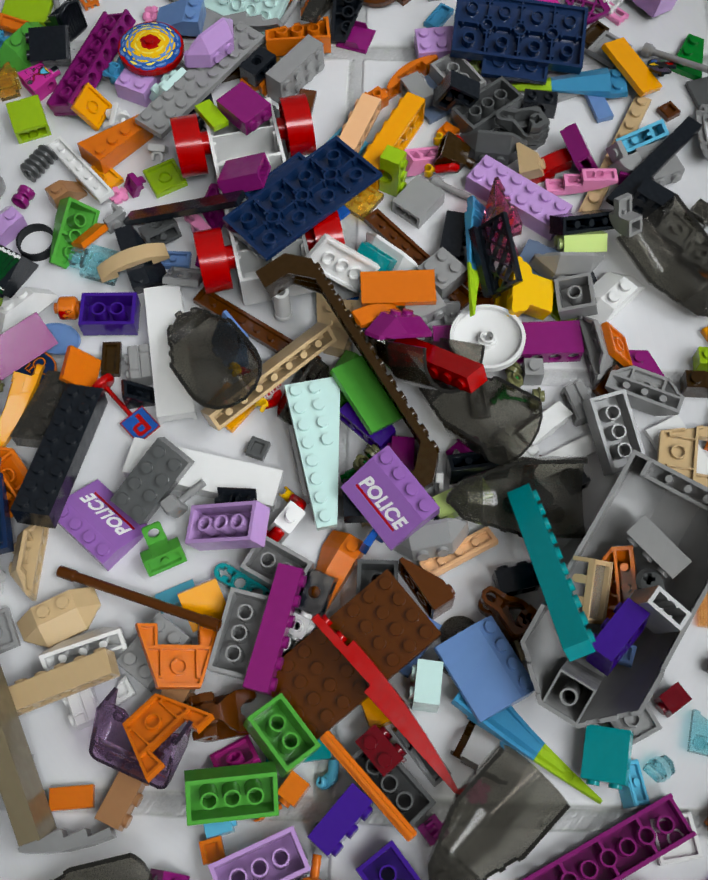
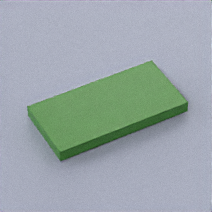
[330,355,402,435]

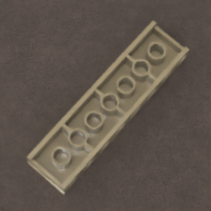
[0,665,57,847]

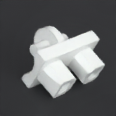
[103,102,131,130]

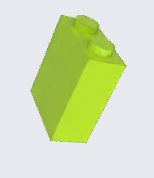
[6,94,52,144]

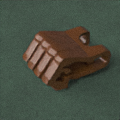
[478,586,538,645]
[188,689,257,743]

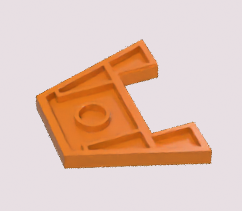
[135,623,217,689]
[122,693,215,783]

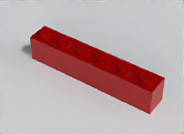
[388,338,487,393]

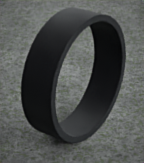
[16,223,53,262]

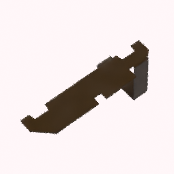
[450,720,508,784]

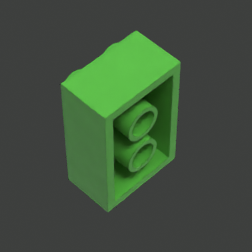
[243,693,321,778]

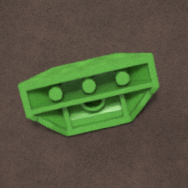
[0,22,43,73]

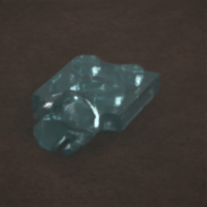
[68,244,120,286]

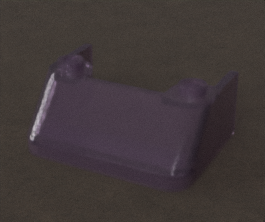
[89,687,193,789]

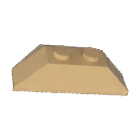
[9,525,49,601]
[17,587,101,648]

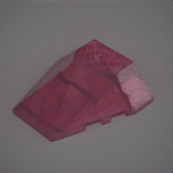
[481,177,522,263]

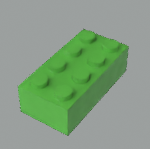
[184,761,279,826]

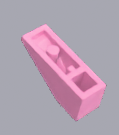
[403,146,439,177]

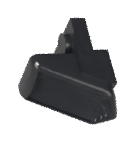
[44,0,88,42]

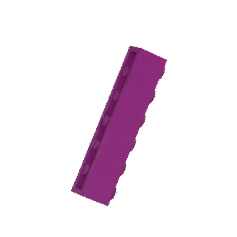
[242,563,307,696]

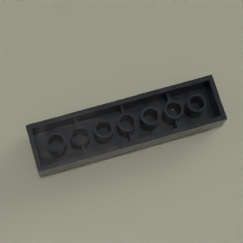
[10,383,108,529]

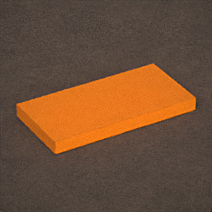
[360,269,437,307]

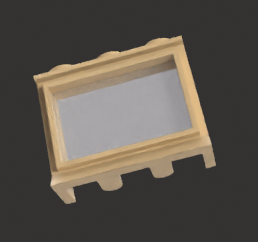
[572,556,614,624]

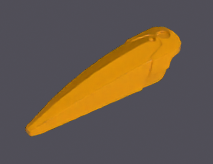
[0,363,45,447]

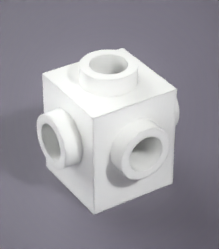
[289,610,317,642]

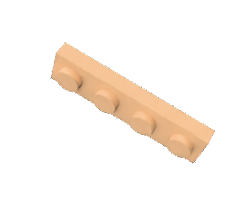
[419,526,498,577]

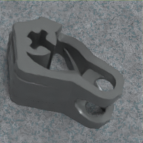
[493,106,550,150]

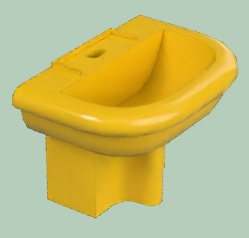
[494,256,554,320]

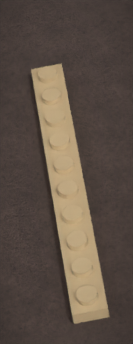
[578,94,652,212]

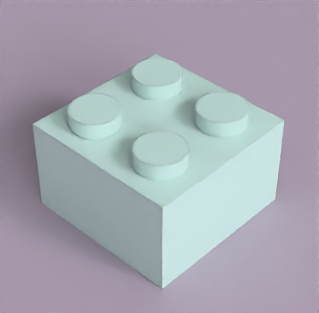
[408,659,444,713]

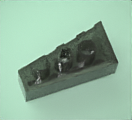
[10,370,67,448]

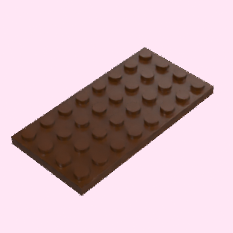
[271,569,442,740]

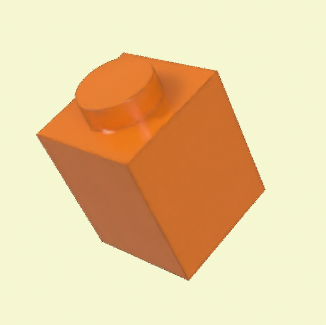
[278,770,311,808]

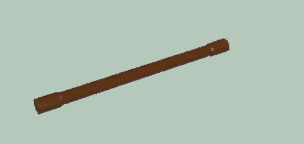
[56,565,222,632]

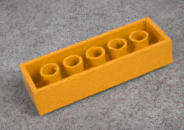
[362,92,426,192]

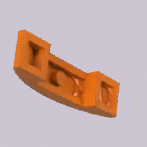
[387,54,438,100]
[351,303,401,328]

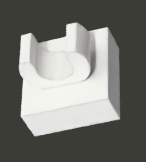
[148,143,169,162]

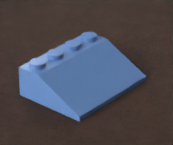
[434,615,535,724]

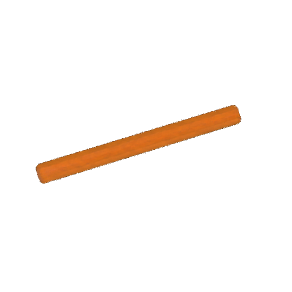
[320,730,417,842]

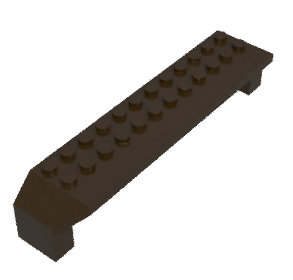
[255,253,440,490]

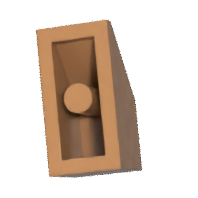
[45,180,88,209]

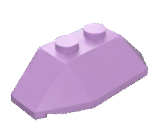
[184,17,234,68]

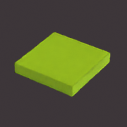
[143,158,188,198]

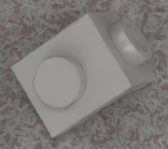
[103,202,126,234]
[442,301,461,325]

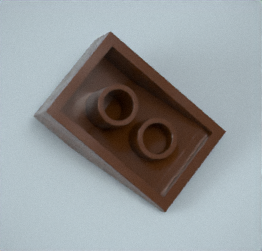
[398,557,455,620]

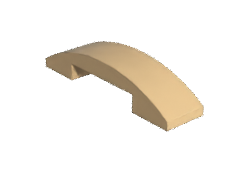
[96,243,170,283]

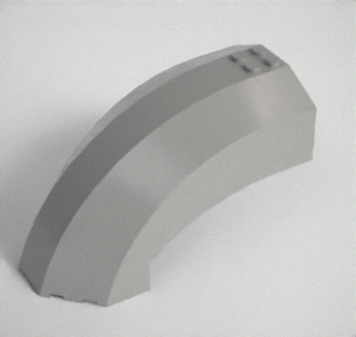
[520,449,708,728]

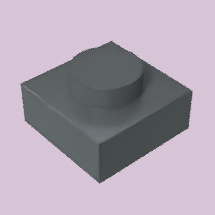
[245,436,271,462]

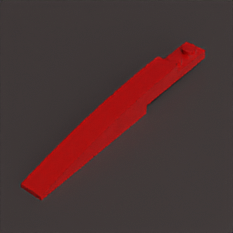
[311,613,458,793]

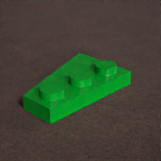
[670,34,704,80]

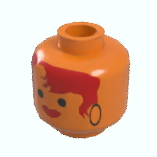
[54,296,81,320]

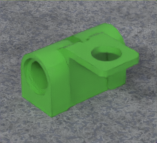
[140,521,187,577]

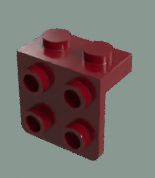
[355,724,407,777]

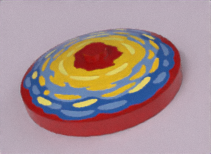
[118,21,185,76]

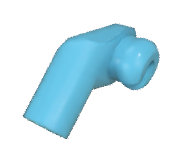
[316,760,339,790]

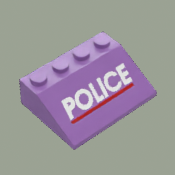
[341,445,440,551]
[58,479,150,571]

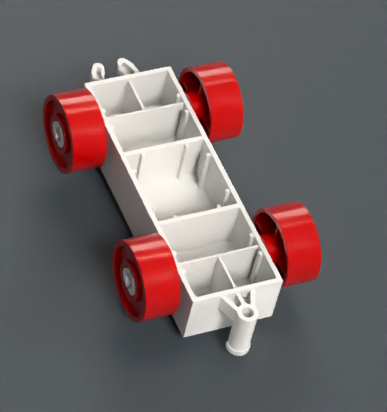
[170,93,345,322]

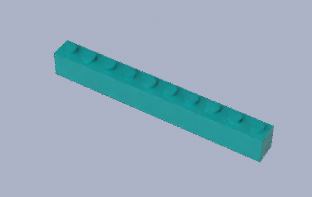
[507,483,596,662]

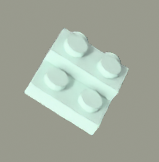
[149,67,187,101]

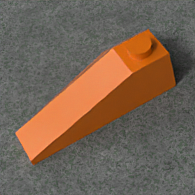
[312,530,364,613]

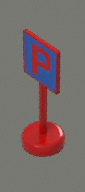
[92,373,160,439]

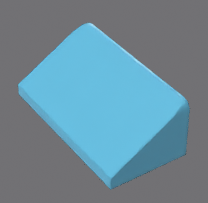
[155,579,195,614]
[619,759,650,809]

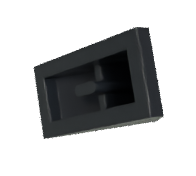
[121,379,155,409]

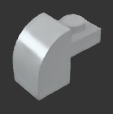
[606,140,643,176]
[609,193,643,238]

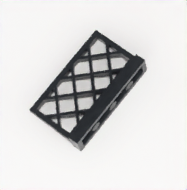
[468,211,523,298]

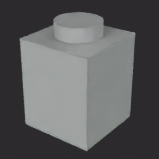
[521,358,544,385]

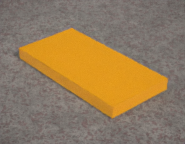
[601,37,663,97]

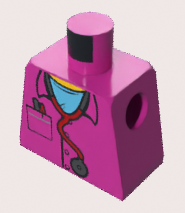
[17,63,61,101]

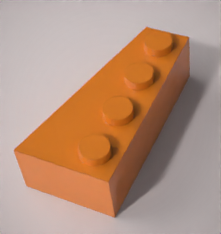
[265,16,331,57]
[77,114,154,174]

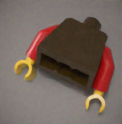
[424,131,475,178]

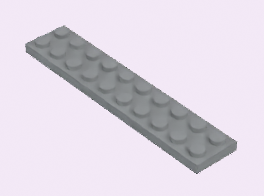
[135,21,266,139]

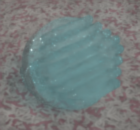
[642,755,676,783]

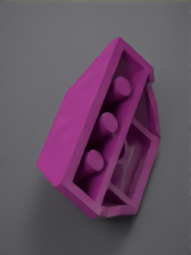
[365,309,432,340]

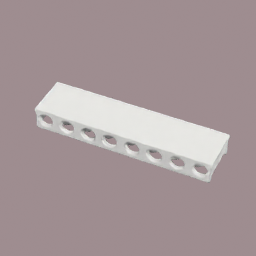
[144,285,197,424]
[122,437,284,512]

